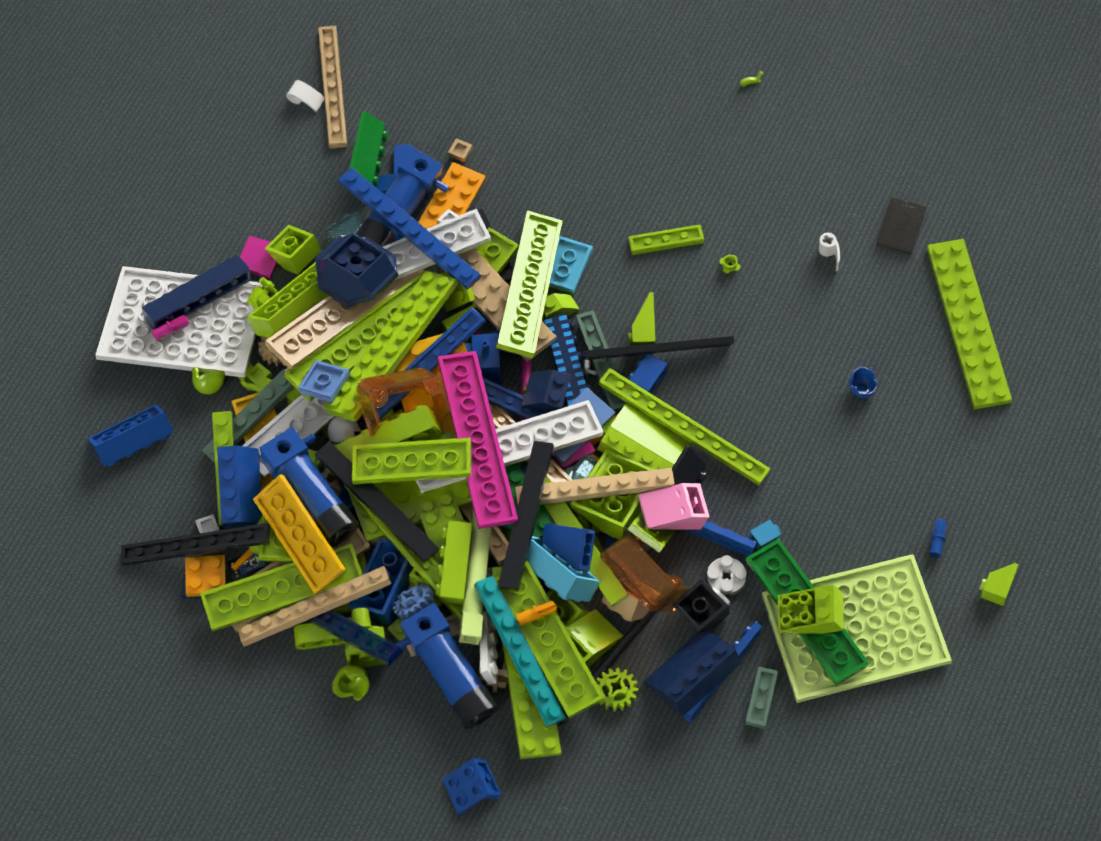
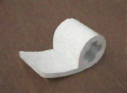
[286,80,325,112]
[818,233,840,271]

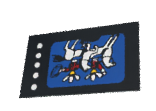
[226,553,270,581]

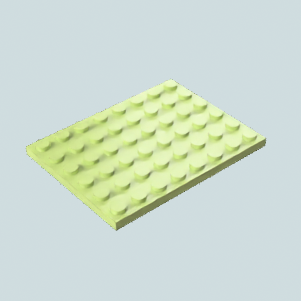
[761,554,952,703]

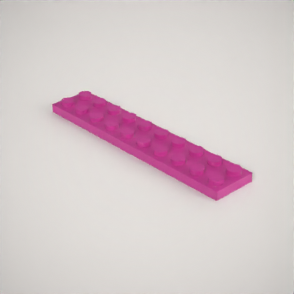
[438,351,518,529]

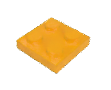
[185,555,226,597]

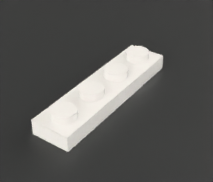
[480,611,498,685]

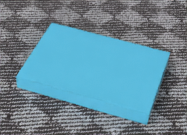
[549,236,593,295]

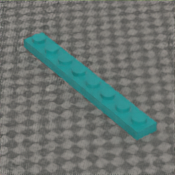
[474,576,566,727]

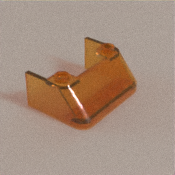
[356,367,451,437]
[600,533,691,612]

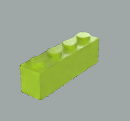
[436,520,472,605]

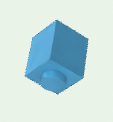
[749,520,781,551]

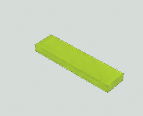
[628,224,704,255]

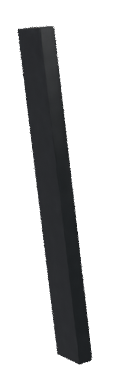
[582,336,735,361]
[315,441,439,563]
[498,441,554,591]
[121,523,270,566]

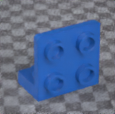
[443,758,502,814]

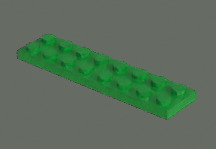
[746,539,869,686]

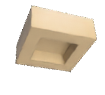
[448,139,472,162]

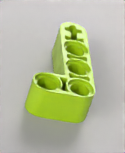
[293,608,371,650]

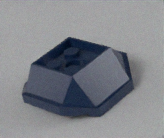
[315,233,398,307]

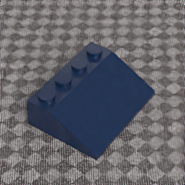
[643,631,742,716]

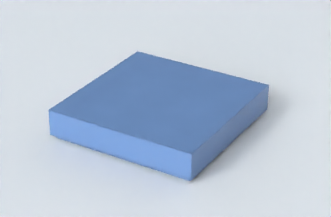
[298,360,350,403]

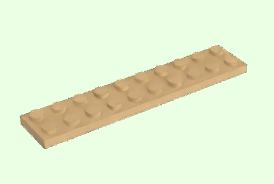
[265,269,425,370]

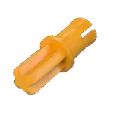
[516,601,557,626]

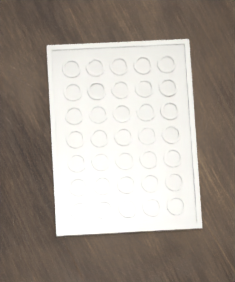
[96,266,262,378]

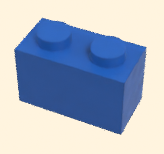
[627,353,667,394]

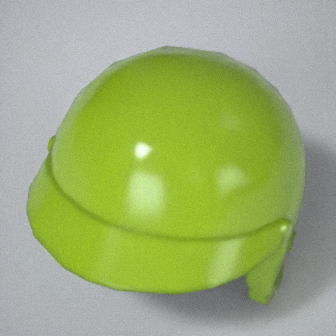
[192,367,225,395]
[332,664,369,701]

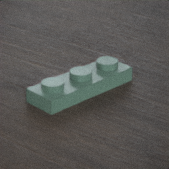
[745,666,778,729]

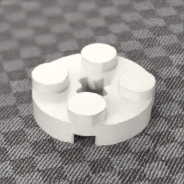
[707,555,747,596]

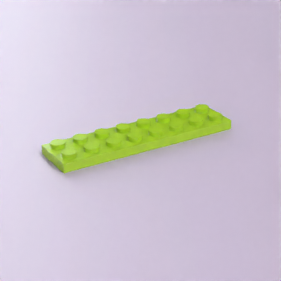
[200,543,363,632]
[495,561,605,718]

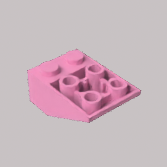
[638,483,709,530]

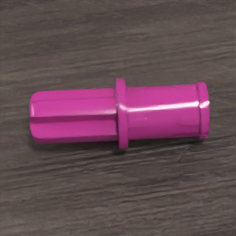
[151,315,189,341]

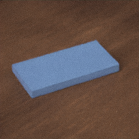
[552,388,616,464]

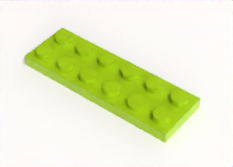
[352,438,471,484]

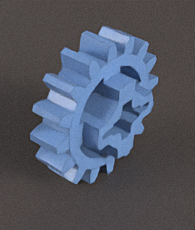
[393,583,435,621]

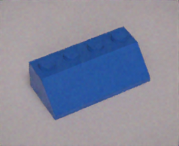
[88,404,174,467]
[217,446,262,528]
[349,538,413,626]

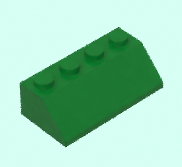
[349,111,389,188]

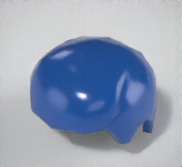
[849,367,878,398]

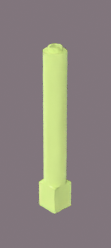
[459,509,491,645]

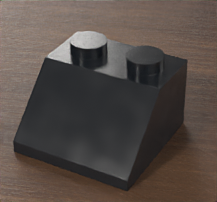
[672,446,707,485]
[672,578,730,633]

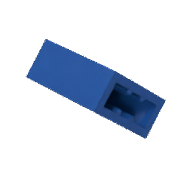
[542,523,595,570]

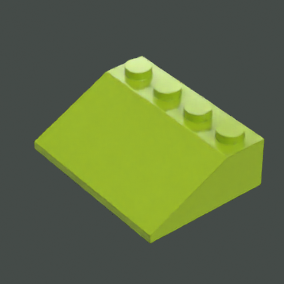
[597,403,691,470]
[570,449,655,541]

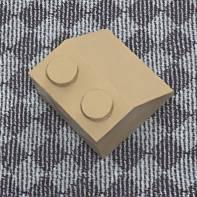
[601,576,662,621]

